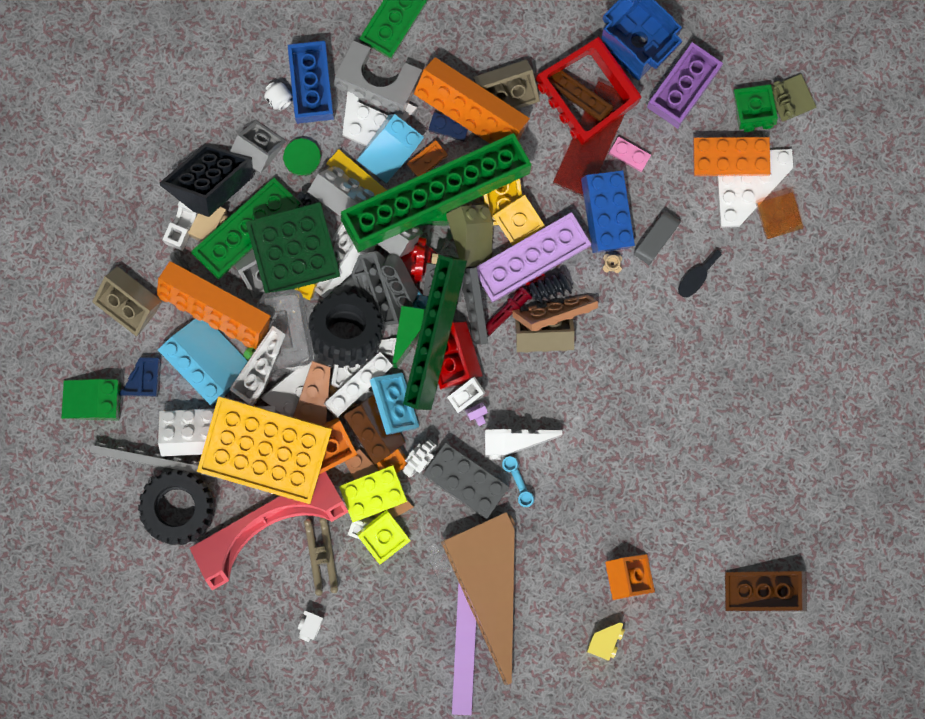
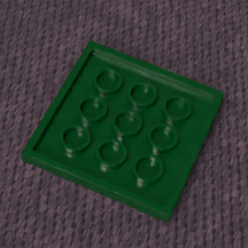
[245,202,340,297]

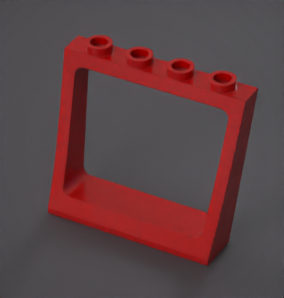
[536,37,642,145]

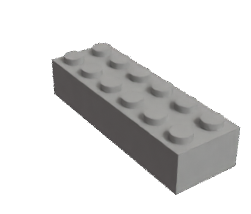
[307,166,424,258]

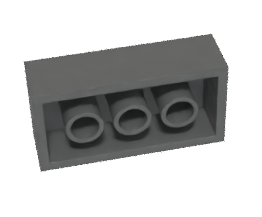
[423,443,509,520]

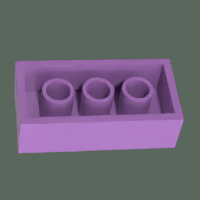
[647,42,723,129]

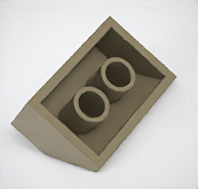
[473,60,540,109]
[92,267,162,337]
[515,311,574,353]

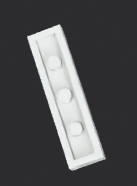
[324,352,393,418]

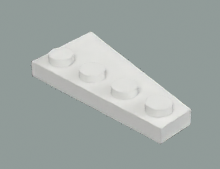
[260,353,332,417]

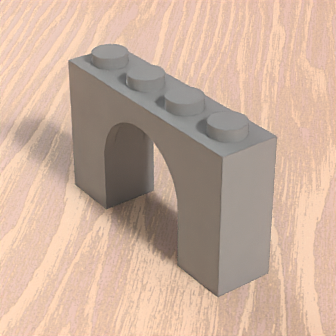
[334,40,422,115]

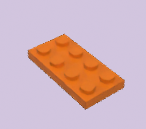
[693,137,771,176]

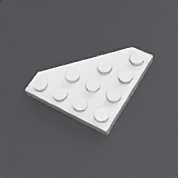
[717,149,793,228]

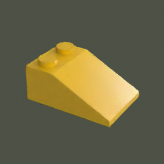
[483,179,522,226]

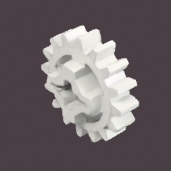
[403,439,437,477]

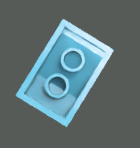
[356,114,424,183]

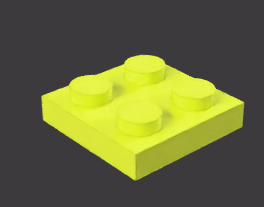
[356,510,410,564]

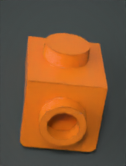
[377,448,408,473]

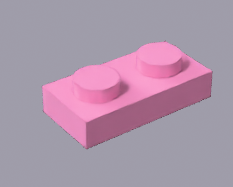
[609,137,651,172]

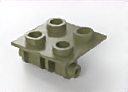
[771,74,817,122]

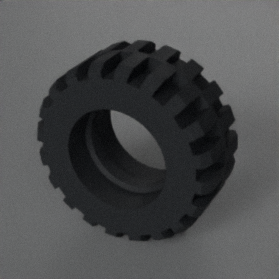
[308,293,383,368]
[138,470,215,545]

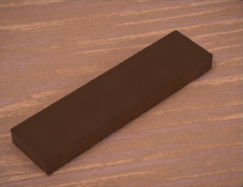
[548,70,613,122]

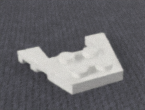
[342,92,417,146]
[331,338,396,401]

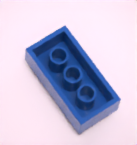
[288,41,334,124]
[581,170,635,253]

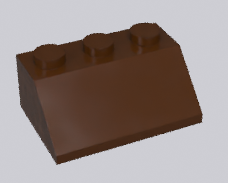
[342,394,405,464]

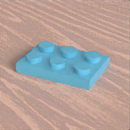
[370,373,419,435]

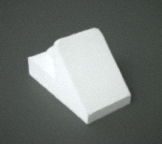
[447,377,486,413]

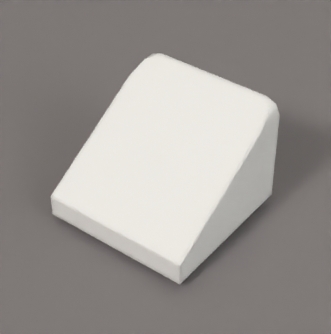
[348,517,373,539]

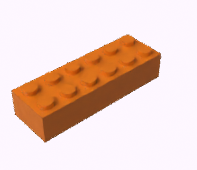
[414,57,530,144]
[157,261,271,349]

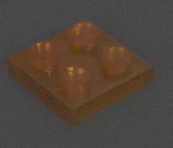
[756,192,803,240]

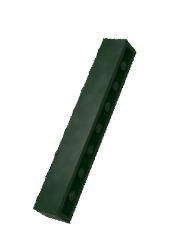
[403,254,467,410]

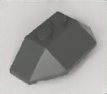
[351,251,401,326]

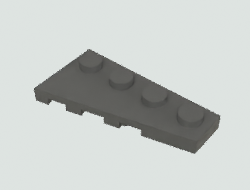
[462,267,488,345]

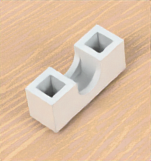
[163,201,198,251]

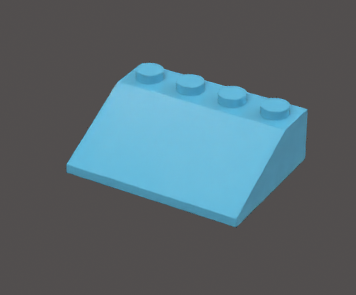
[158,319,248,408]

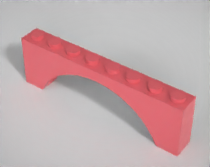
[190,471,348,590]

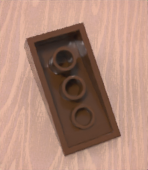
[725,571,807,612]

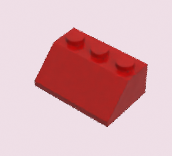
[438,322,483,390]

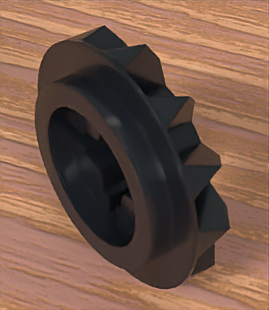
[298,191,317,206]

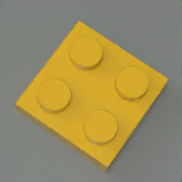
[493,194,545,246]

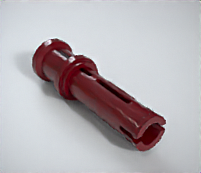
[485,287,533,336]

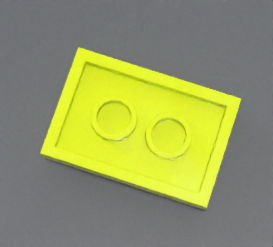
[339,465,408,523]

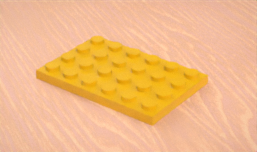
[197,396,332,504]

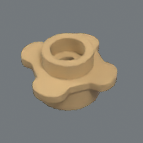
[603,254,622,273]

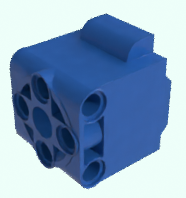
[601,0,682,80]

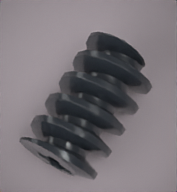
[529,272,572,305]

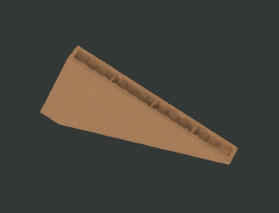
[441,512,515,685]

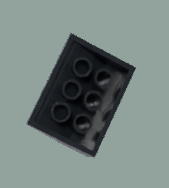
[159,144,253,217]

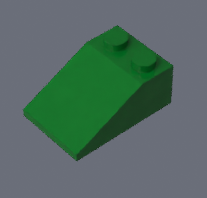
[393,306,425,368]
[61,379,121,421]

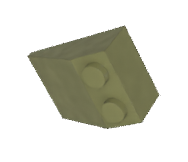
[446,204,493,268]

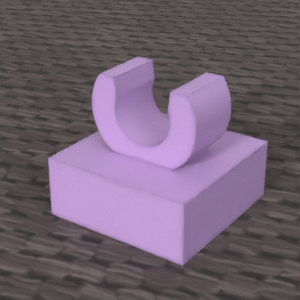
[465,403,488,426]

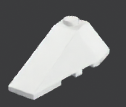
[315,223,377,298]
[229,326,286,406]
[485,429,562,460]

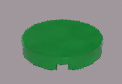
[283,138,321,176]

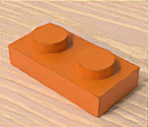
[407,140,448,177]

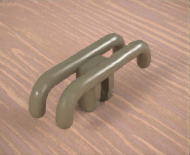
[304,517,338,596]

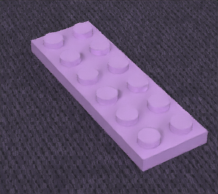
[476,212,591,303]

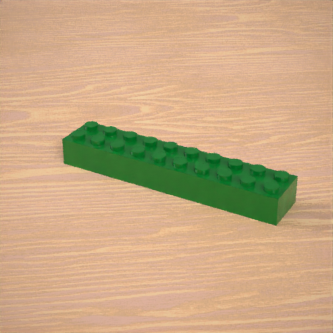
[341,133,532,253]

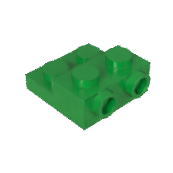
[733,84,778,132]

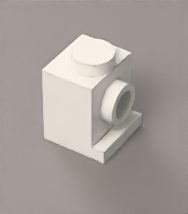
[298,611,324,642]

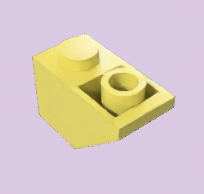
[586,623,625,661]

